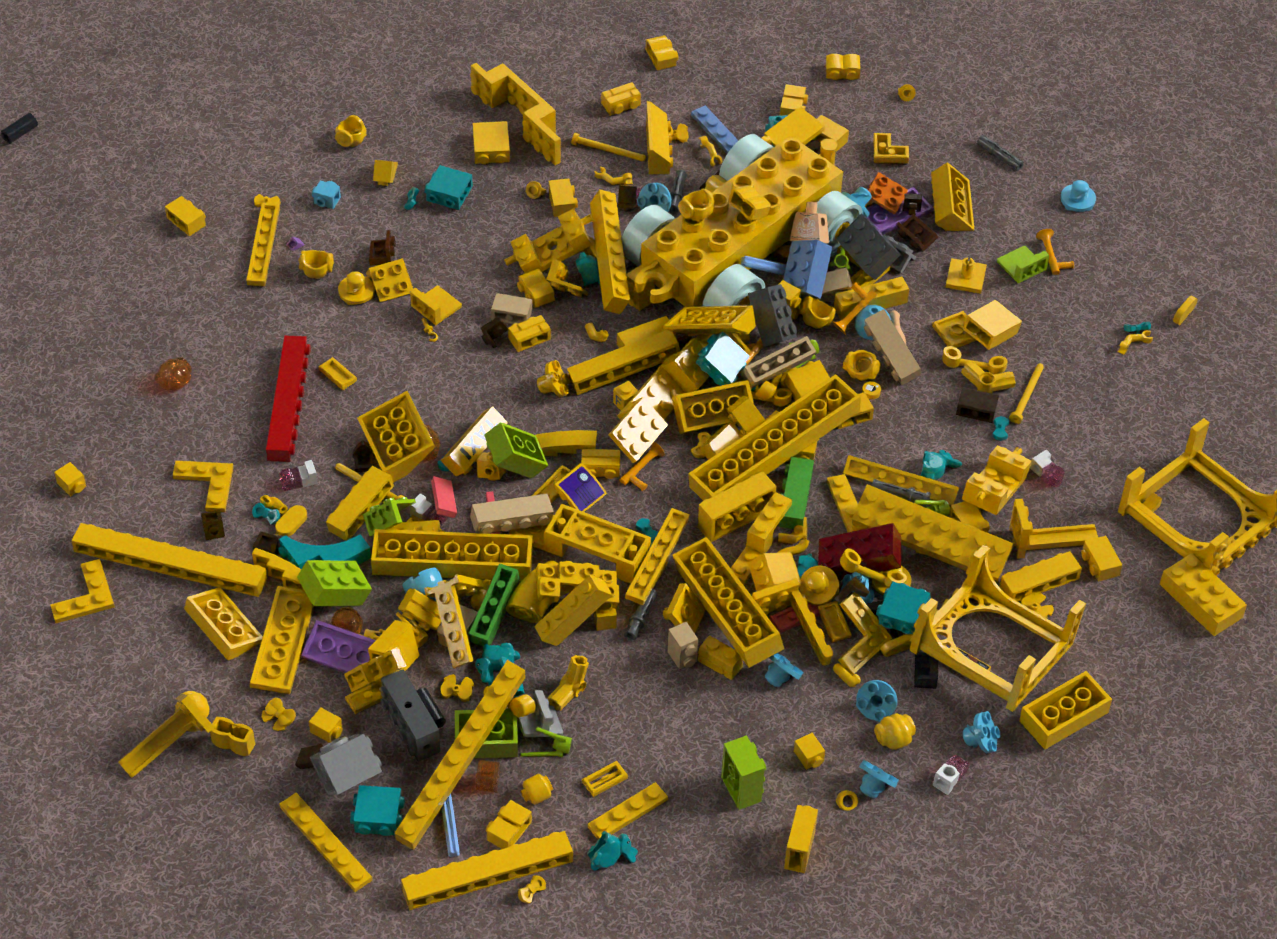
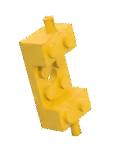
[504,208,594,273]
[962,445,1032,515]

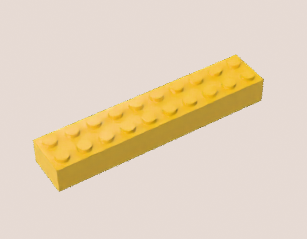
[688,374,861,501]

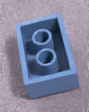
[783,240,832,299]

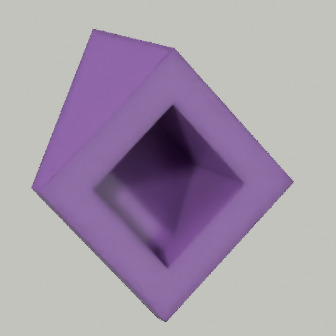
[286,237,305,251]

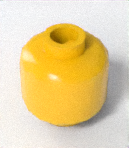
[521,774,553,805]

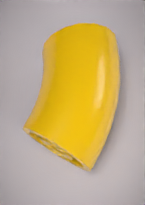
[506,561,566,623]

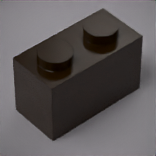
[956,387,999,423]

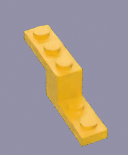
[731,492,792,585]

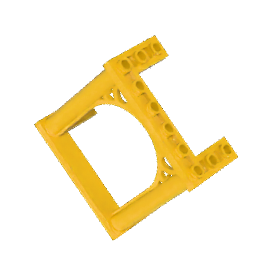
[1118,418,1277,576]
[909,545,1086,712]

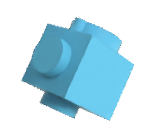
[312,180,341,209]

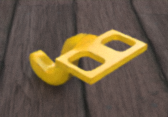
[777,517,809,555]

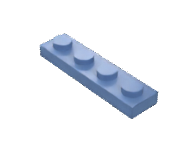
[691,105,738,154]

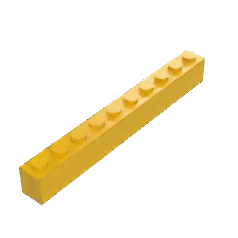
[71,523,267,597]
[395,660,525,850]

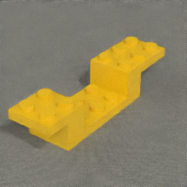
[470,63,561,165]
[608,338,709,463]
[509,504,668,589]

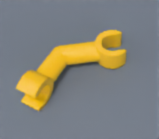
[698,136,722,167]
[594,167,633,185]
[1118,330,1153,355]

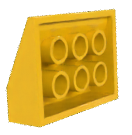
[663,305,756,336]
[357,391,435,483]

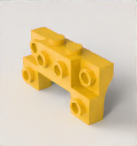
[536,561,619,608]

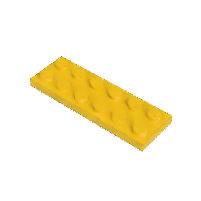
[250,586,314,694]

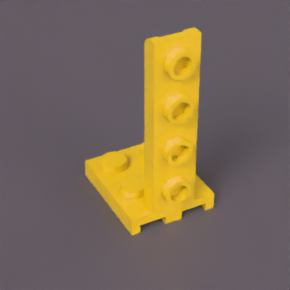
[1009,498,1098,559]
[424,574,484,669]
[752,578,833,666]
[118,693,215,778]

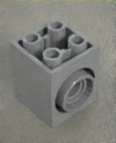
[310,734,382,795]

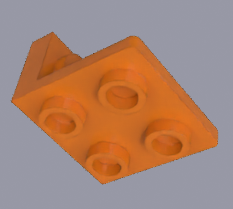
[865,172,908,214]

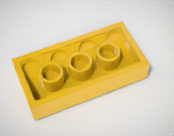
[184,587,263,660]

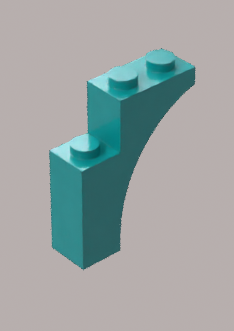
[278,534,371,569]

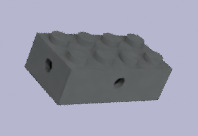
[379,669,441,762]

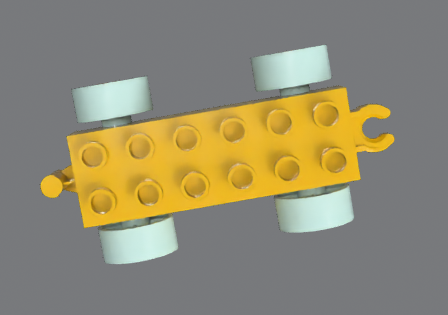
[621,134,863,307]

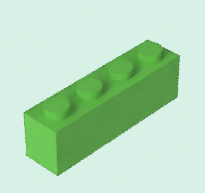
[779,457,814,529]
[469,563,520,646]

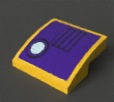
[553,463,607,512]

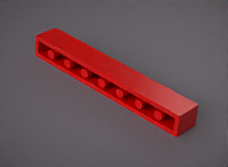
[266,335,311,462]

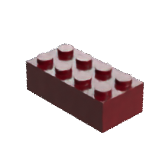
[818,523,901,581]

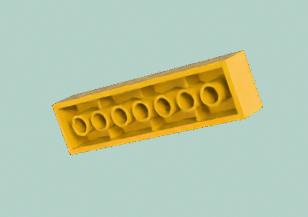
[852,484,1013,583]
[371,529,533,581]
[672,537,784,668]

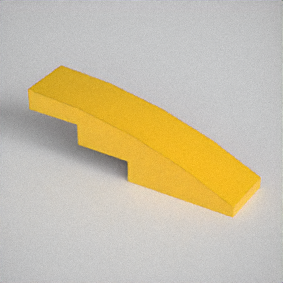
[536,430,597,456]
[252,548,304,590]
[344,647,406,692]

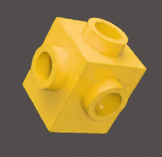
[477,452,507,481]

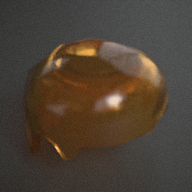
[331,607,363,634]

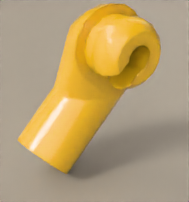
[585,323,609,343]
[260,495,288,514]
[778,525,803,544]
[833,663,861,687]

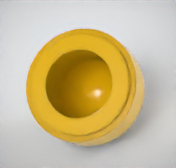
[836,790,858,811]

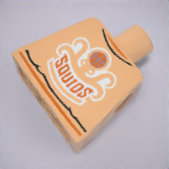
[790,202,829,243]

